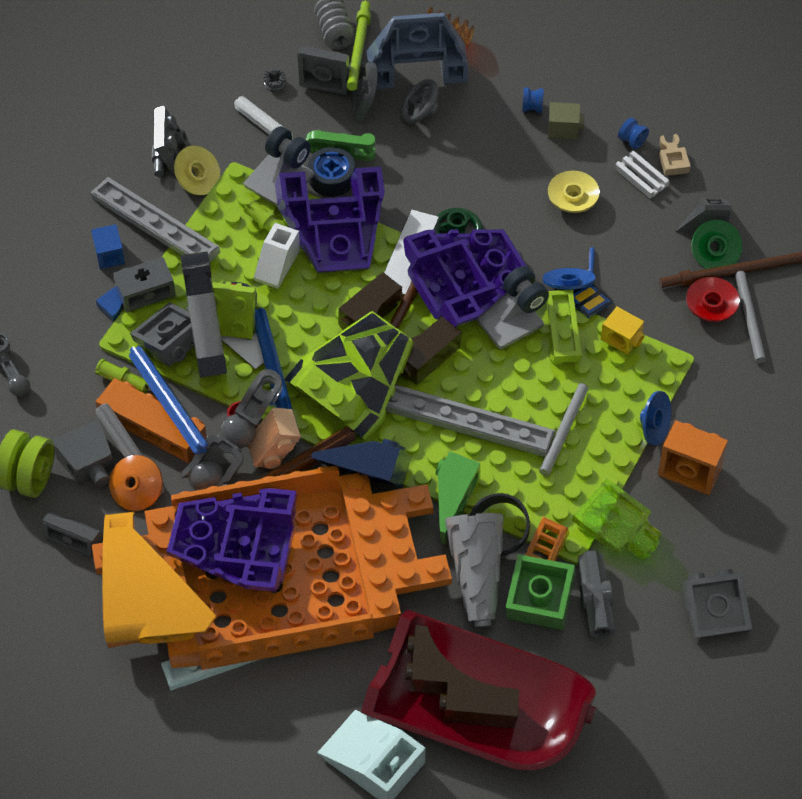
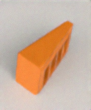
[525,517,570,561]

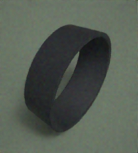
[469,493,530,555]

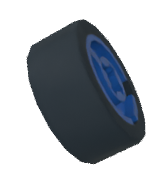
[307,147,356,197]

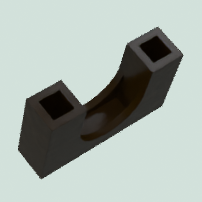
[338,272,462,385]

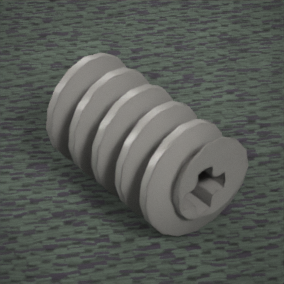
[314,0,355,50]

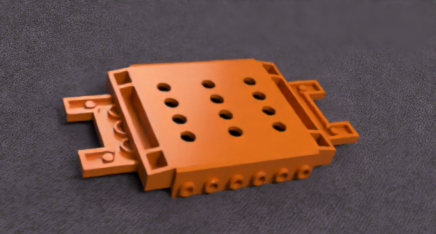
[92,466,452,670]

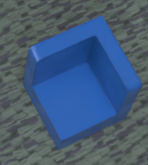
[91,224,125,269]

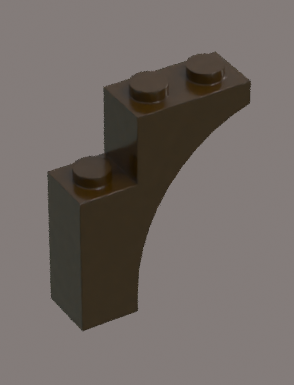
[405,625,519,729]

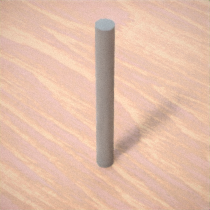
[735,271,766,363]
[539,383,589,476]

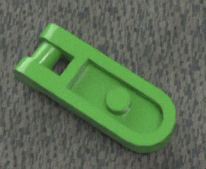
[306,130,376,161]

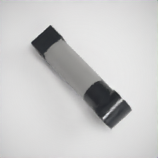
[180,251,227,378]

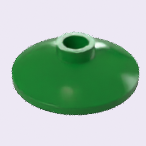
[691,220,742,269]

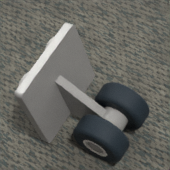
[244,126,314,207]
[476,266,549,349]

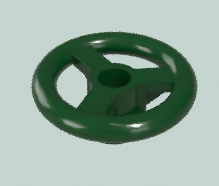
[433,208,483,234]

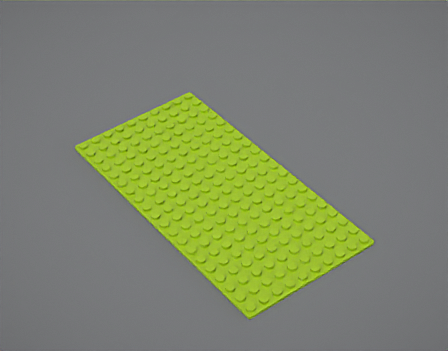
[99,162,694,565]

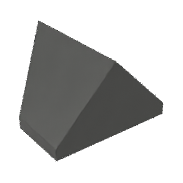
[675,199,731,232]

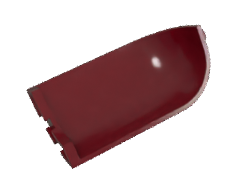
[361,610,597,770]

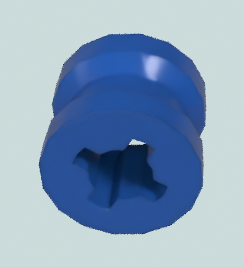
[522,87,544,113]
[618,117,649,149]

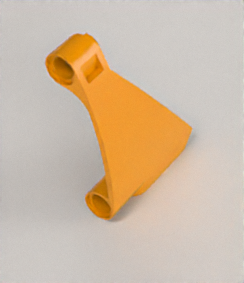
[102,512,216,644]

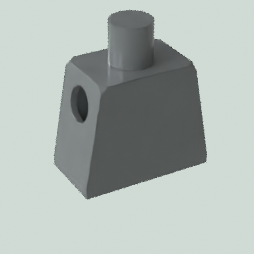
[53,419,114,488]

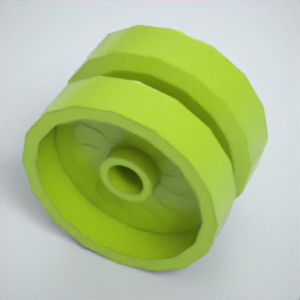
[0,429,55,498]

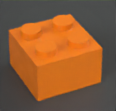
[658,420,728,495]

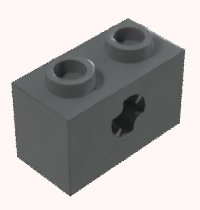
[113,257,176,312]

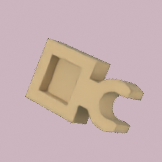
[659,134,691,176]

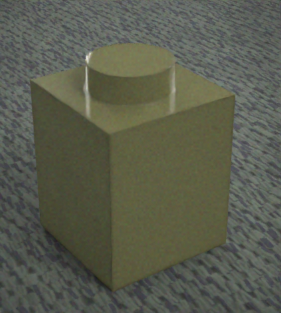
[548,102,585,139]

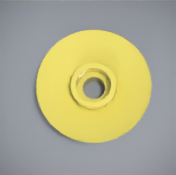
[174,146,220,196]
[548,171,599,213]

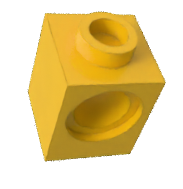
[601,306,645,355]

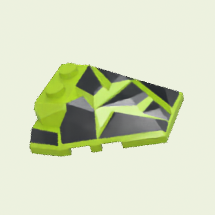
[284,311,414,442]

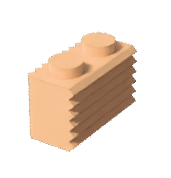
[247,408,301,469]

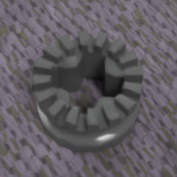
[263,68,286,92]

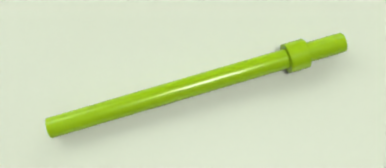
[347,1,371,91]

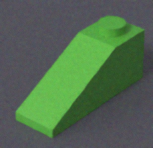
[435,451,481,545]

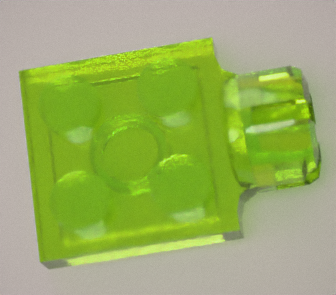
[572,478,662,559]

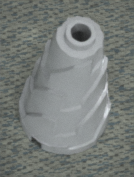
[445,513,503,627]

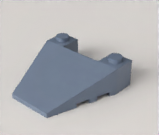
[367,12,468,89]

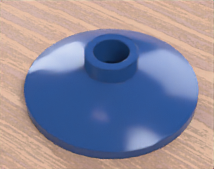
[543,268,595,292]
[640,391,671,446]

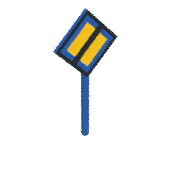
[573,247,613,318]

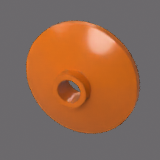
[109,455,163,511]

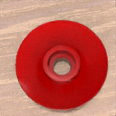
[686,277,740,322]

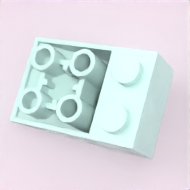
[317,710,425,799]

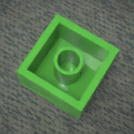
[506,554,575,630]

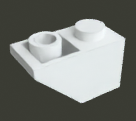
[254,223,300,289]

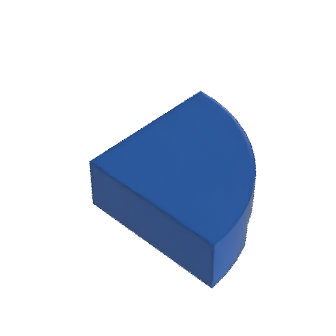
[96,287,122,321]

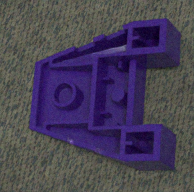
[275,167,385,273]

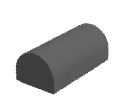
[43,511,103,558]

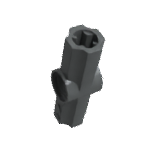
[578,550,615,639]

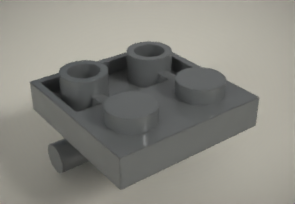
[152,106,188,178]

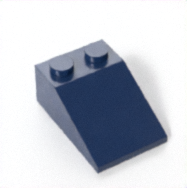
[311,439,412,488]

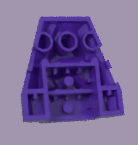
[403,229,527,327]
[167,488,297,592]

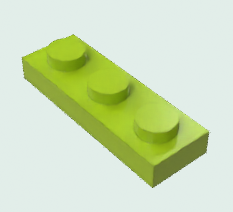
[546,290,582,363]

